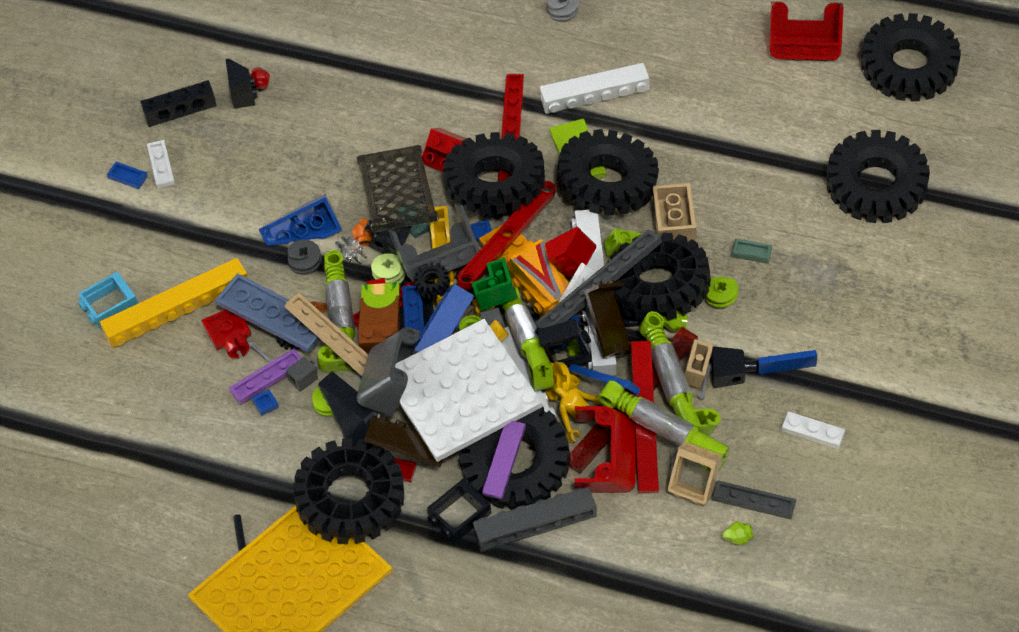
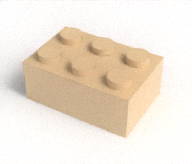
[653,183,696,242]

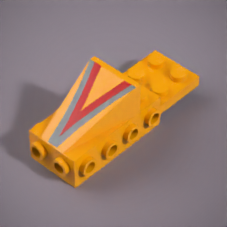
[479,224,570,317]

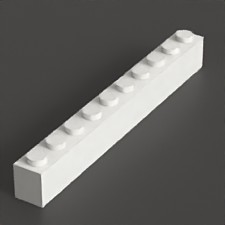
[572,209,616,376]

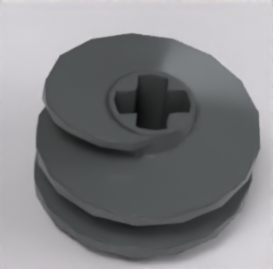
[288,239,322,274]

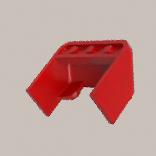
[574,406,636,493]

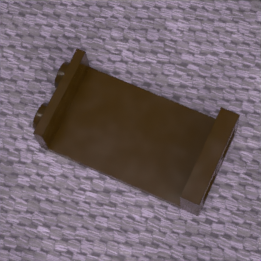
[584,280,631,358]

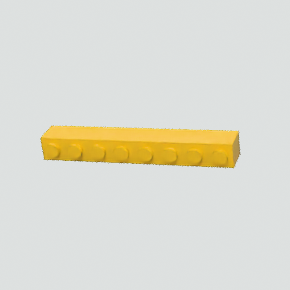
[99,258,248,348]

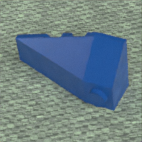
[259,194,342,246]

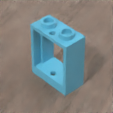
[78,271,138,329]

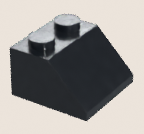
[225,59,258,109]

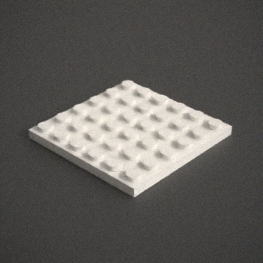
[395,319,543,462]

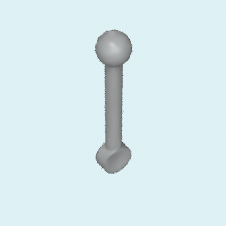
[248,340,275,363]
[697,364,713,400]

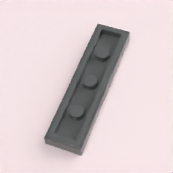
[712,480,796,520]

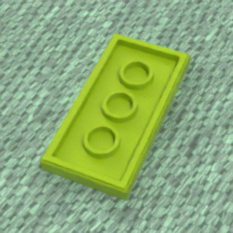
[549,118,606,179]

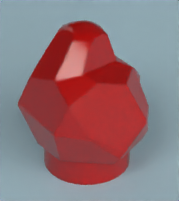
[250,67,270,89]

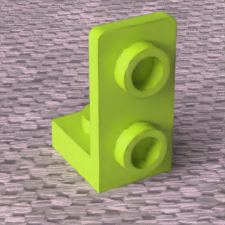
[603,228,643,257]

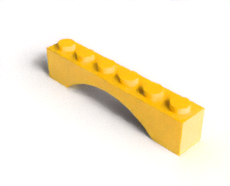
[429,206,455,306]

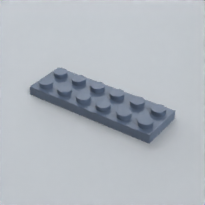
[215,273,320,353]

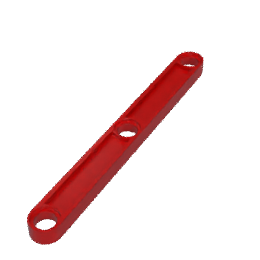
[458,181,556,290]

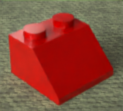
[545,226,597,278]

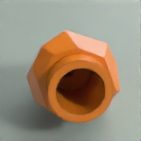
[352,218,373,246]

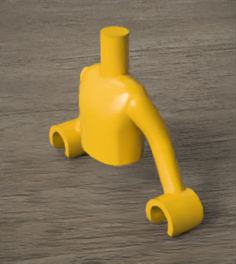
[553,384,603,443]

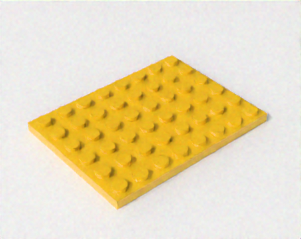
[187,505,393,632]

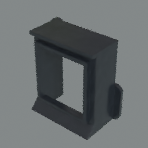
[535,319,592,368]

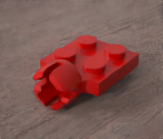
[201,309,252,359]

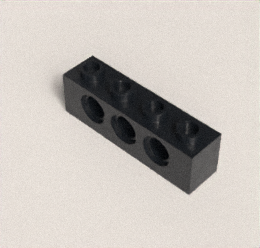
[140,80,217,127]

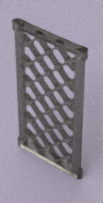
[356,145,439,232]

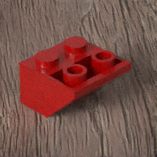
[420,127,467,172]

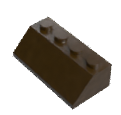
[364,413,443,467]

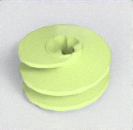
[371,254,406,284]

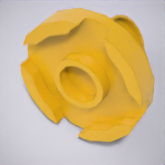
[543,362,580,401]

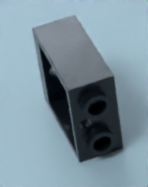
[427,478,492,543]

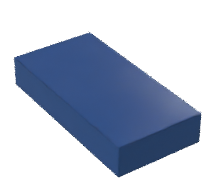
[107,162,148,190]

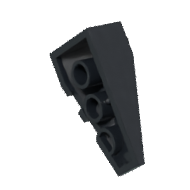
[318,371,390,445]

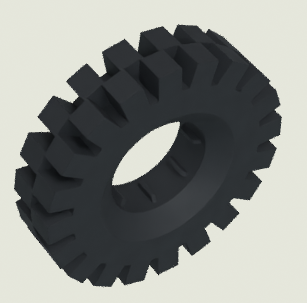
[861,13,961,102]
[556,129,659,215]
[826,130,930,223]
[443,132,545,214]
[607,232,711,321]
[459,406,570,510]
[293,438,404,544]

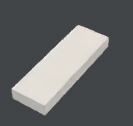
[147,140,175,189]

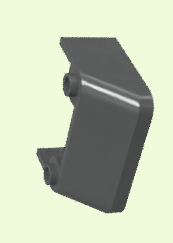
[388,203,480,282]

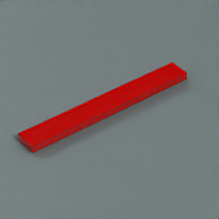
[498,74,524,181]
[631,341,659,494]

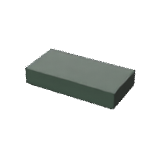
[731,238,772,264]

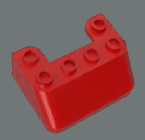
[770,1,844,60]

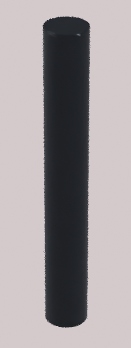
[233,514,246,551]

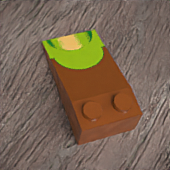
[359,283,400,354]

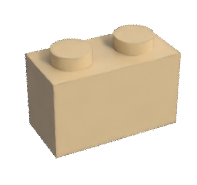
[684,339,713,389]

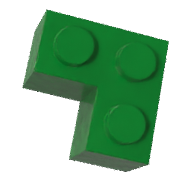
[472,257,518,311]

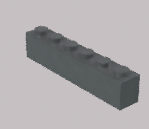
[473,487,597,552]

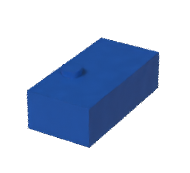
[411,284,474,355]

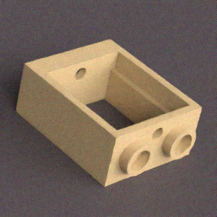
[667,441,723,505]

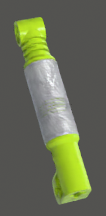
[317,250,356,372]
[500,287,553,392]
[639,312,721,435]
[598,380,730,472]

